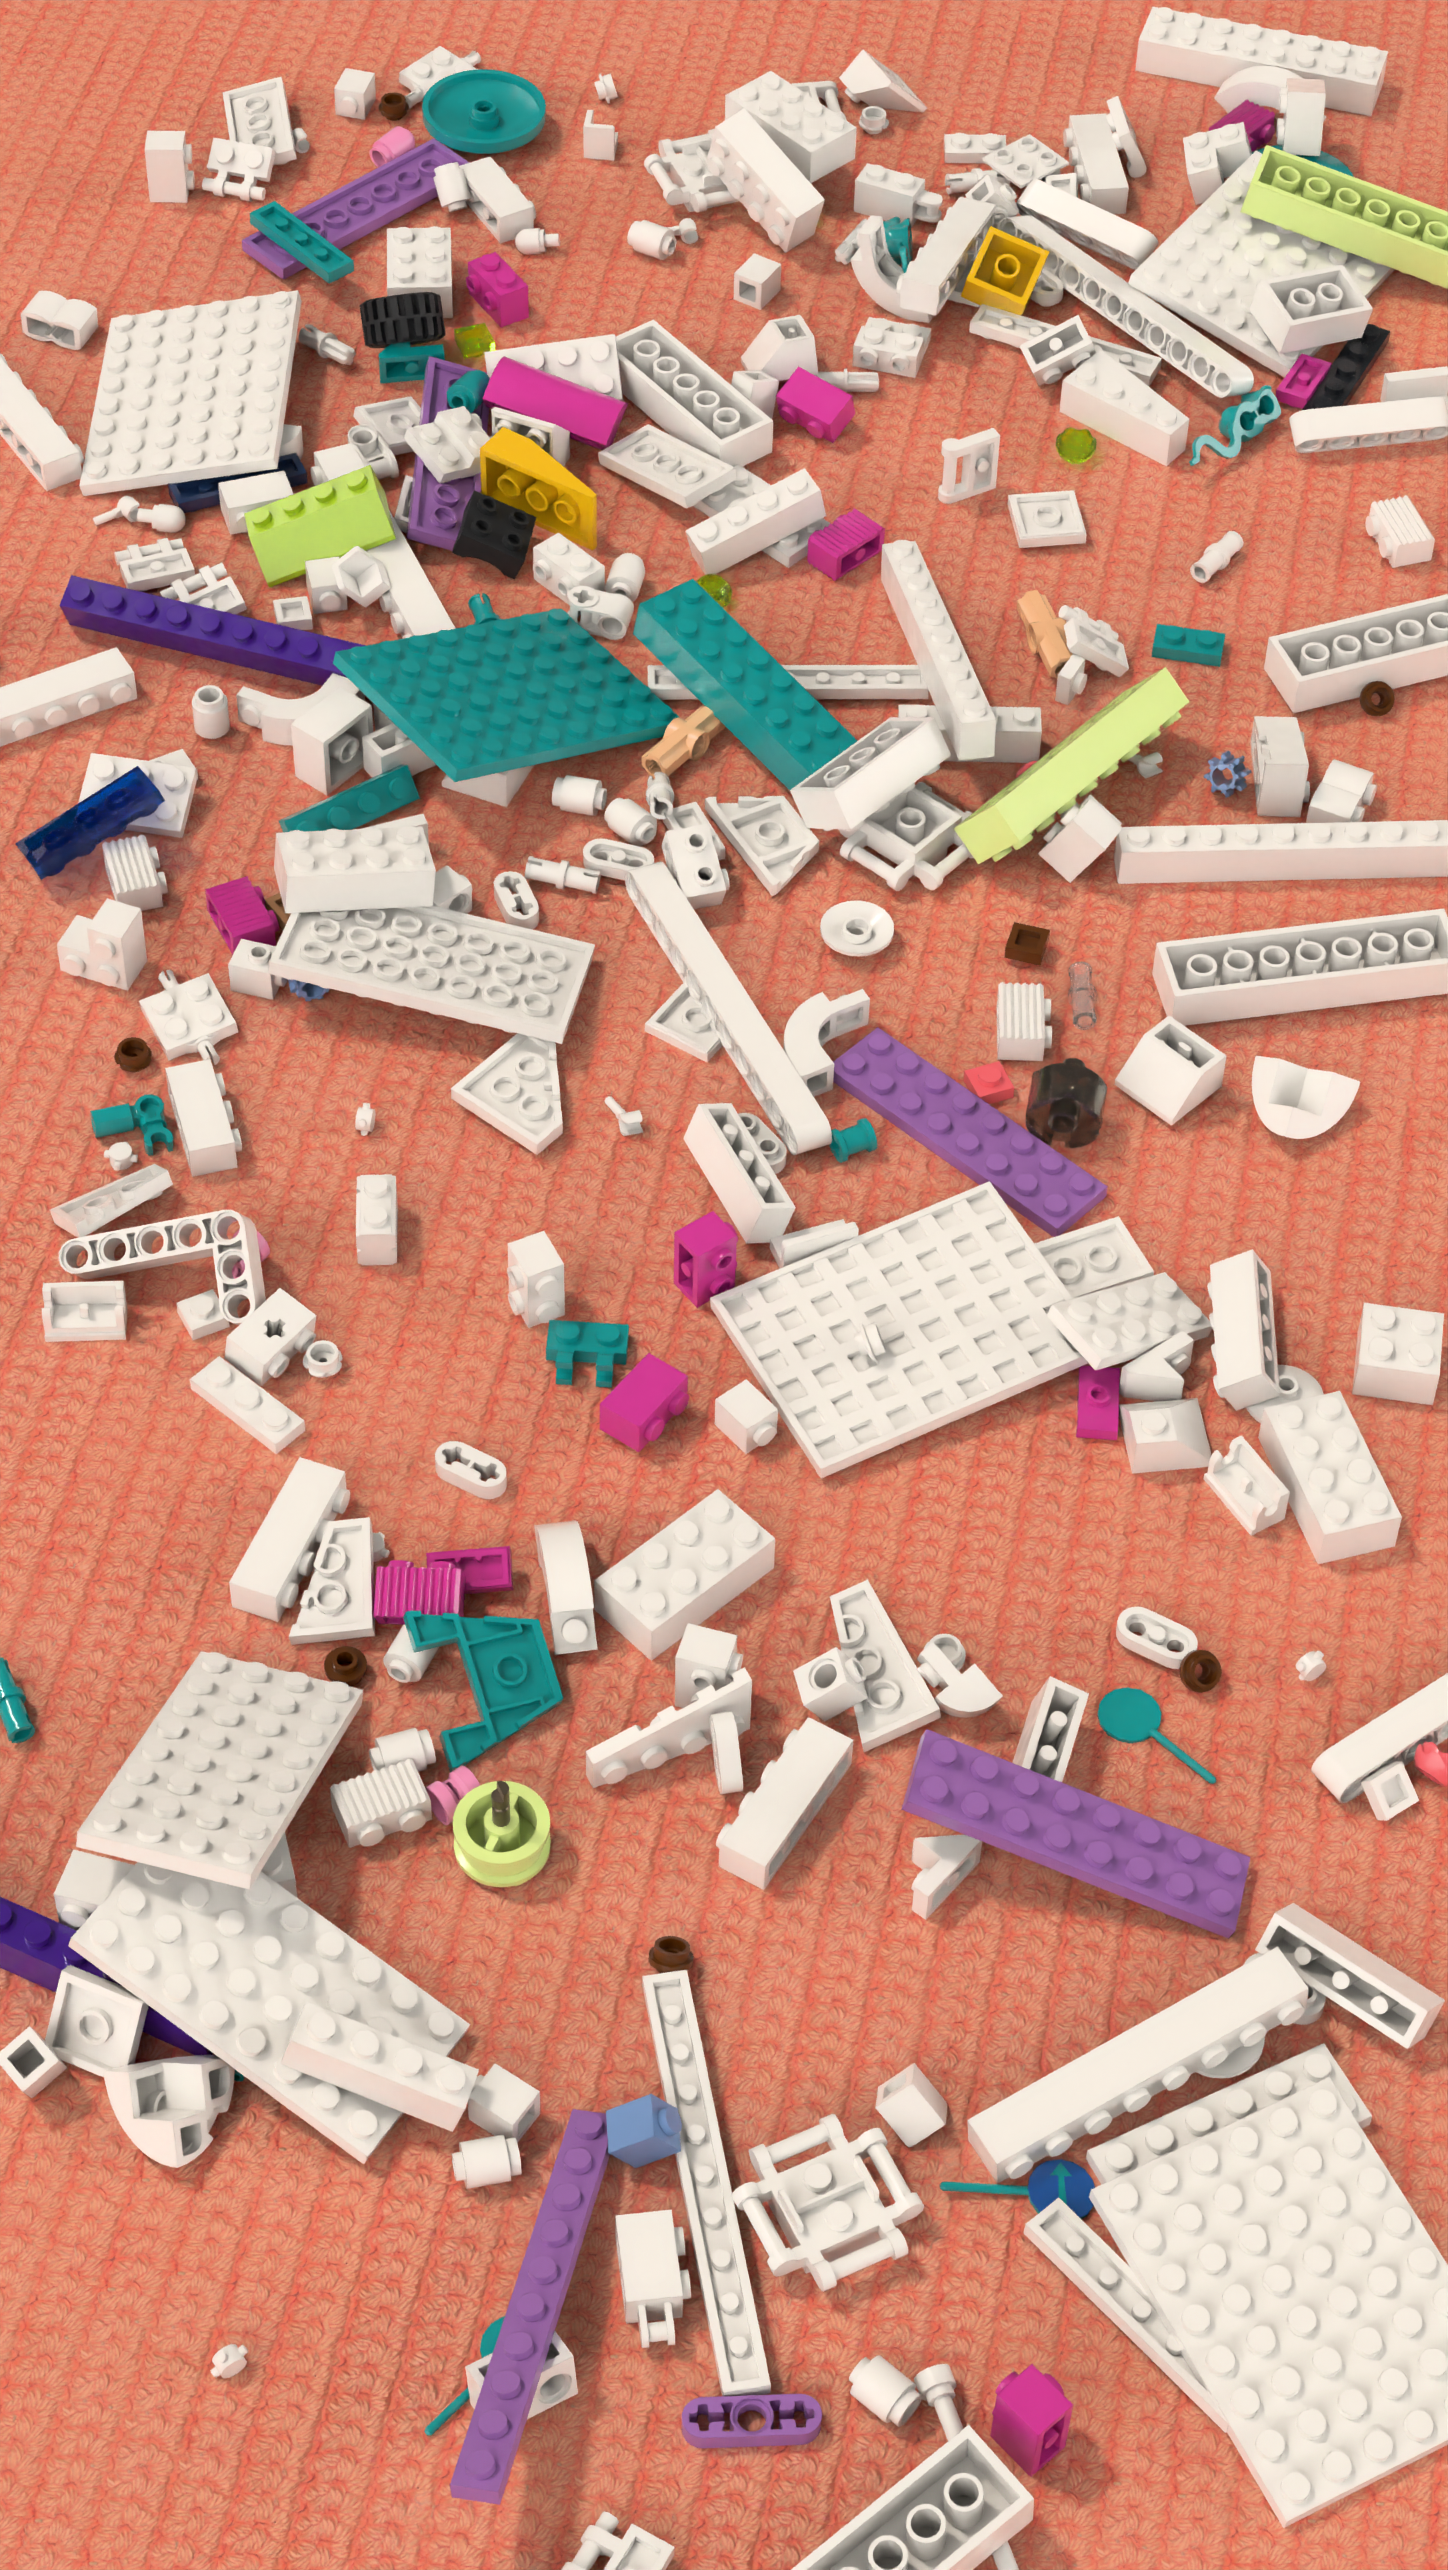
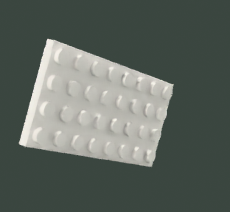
[268,906,595,1044]
[76,1651,363,1889]
[68,1862,470,2164]

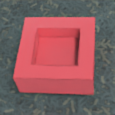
[964,1061,1014,1104]

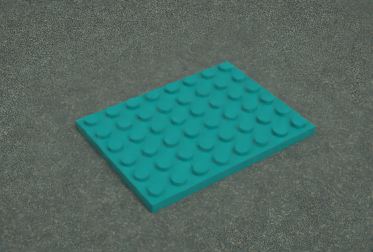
[333,609,679,782]

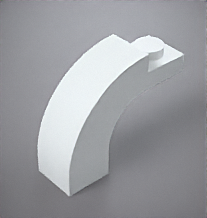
[1214,66,1326,122]
[851,215,934,323]
[236,673,365,745]
[783,989,870,1097]
[534,1520,597,1655]

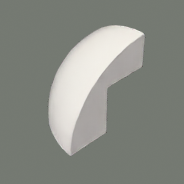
[1252,1056,1360,1139]
[103,2055,235,2168]

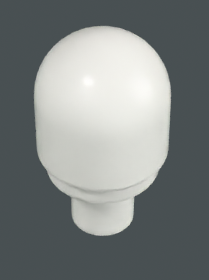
[515,228,560,255]
[137,504,186,533]

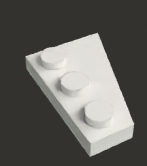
[50,1164,173,1238]

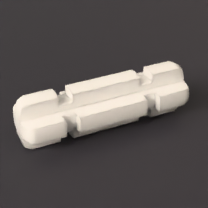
[835,219,867,265]

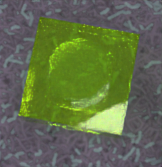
[454,323,495,359]

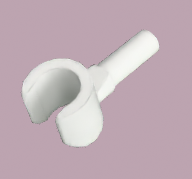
[292,128,310,153]
[667,218,698,244]
[93,496,140,526]
[1128,752,1163,778]
[605,1096,643,1136]

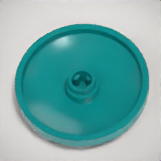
[422,69,546,154]

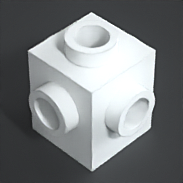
[965,174,1019,229]

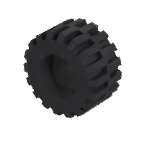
[360,292,446,348]

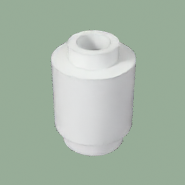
[433,162,472,212]
[627,220,677,260]
[605,553,645,602]
[192,685,230,739]
[552,775,607,816]
[604,798,657,847]
[383,1624,439,1683]
[369,1728,436,1772]
[452,2135,522,2189]
[849,2355,922,2427]

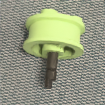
[453,1781,551,1887]

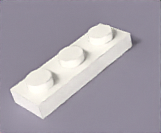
[190,1356,305,1454]

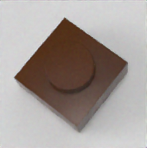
[1004,922,1050,965]

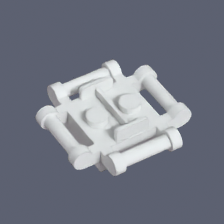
[644,129,739,212]
[838,782,974,891]
[732,2114,924,2292]

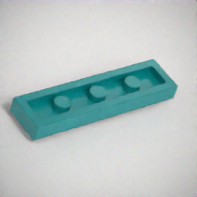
[250,201,354,284]
[279,765,420,832]

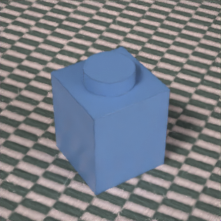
[606,2094,682,2168]

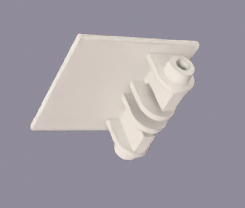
[982,134,1069,189]

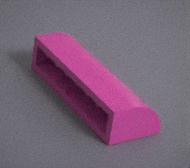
[482,356,628,450]

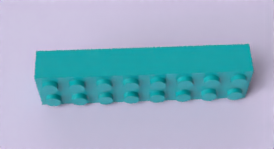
[633,579,858,790]

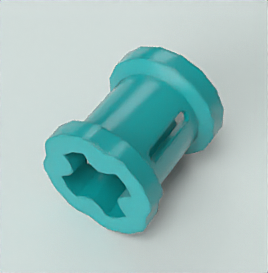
[829,1118,878,1163]

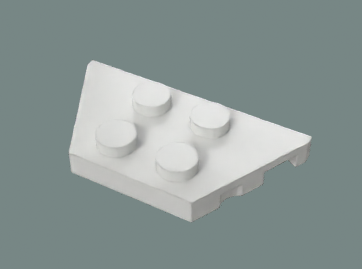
[705,796,819,896]

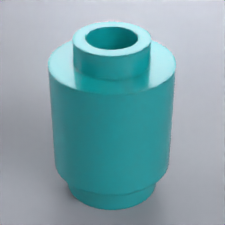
[447,370,490,414]

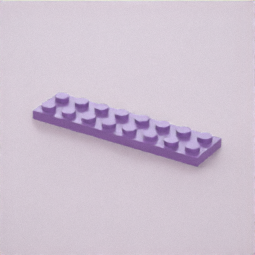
[242,138,470,280]
[406,356,489,551]
[833,1027,1108,1237]
[901,1729,1250,1939]

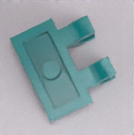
[546,1320,629,1388]

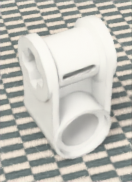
[347,424,399,480]
[567,586,634,640]

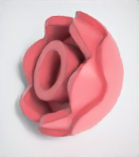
[1414,1741,1448,1787]

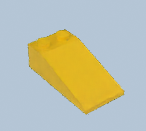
[480,427,597,551]

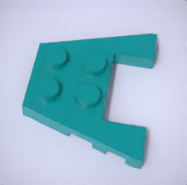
[403,1610,564,1773]

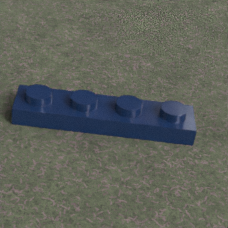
[168,453,308,513]

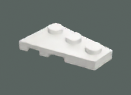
[289,1517,375,1645]

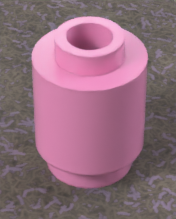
[370,126,415,168]

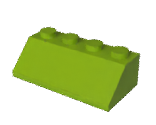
[244,465,396,588]

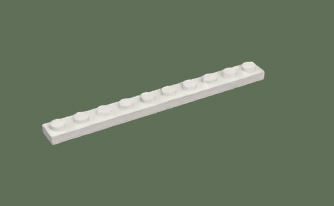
[642,1970,771,2396]

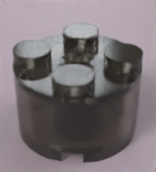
[1025,1058,1107,1148]

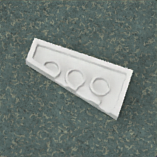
[830,1580,941,1752]
[586,1667,752,1788]

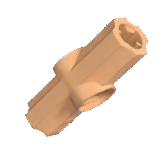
[1017,590,1072,679]
[642,704,726,779]

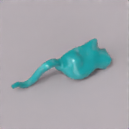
[883,217,913,273]
[1189,385,1281,466]

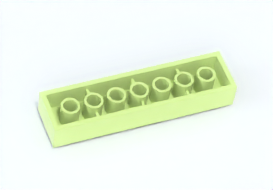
[1240,145,1448,289]
[954,667,1189,864]

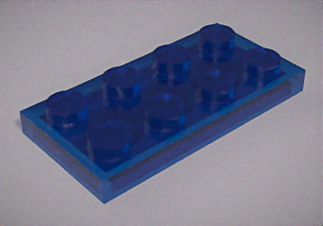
[15,766,165,880]

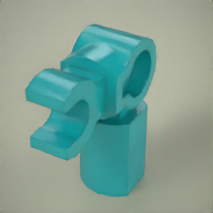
[90,1094,174,1156]

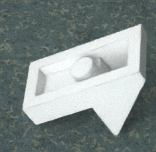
[1119,1330,1194,1401]
[911,1834,982,1920]

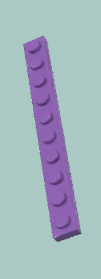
[450,2109,610,2505]

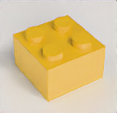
[961,226,1049,316]

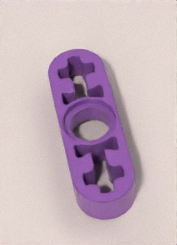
[681,2394,822,2448]

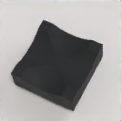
[452,490,537,580]

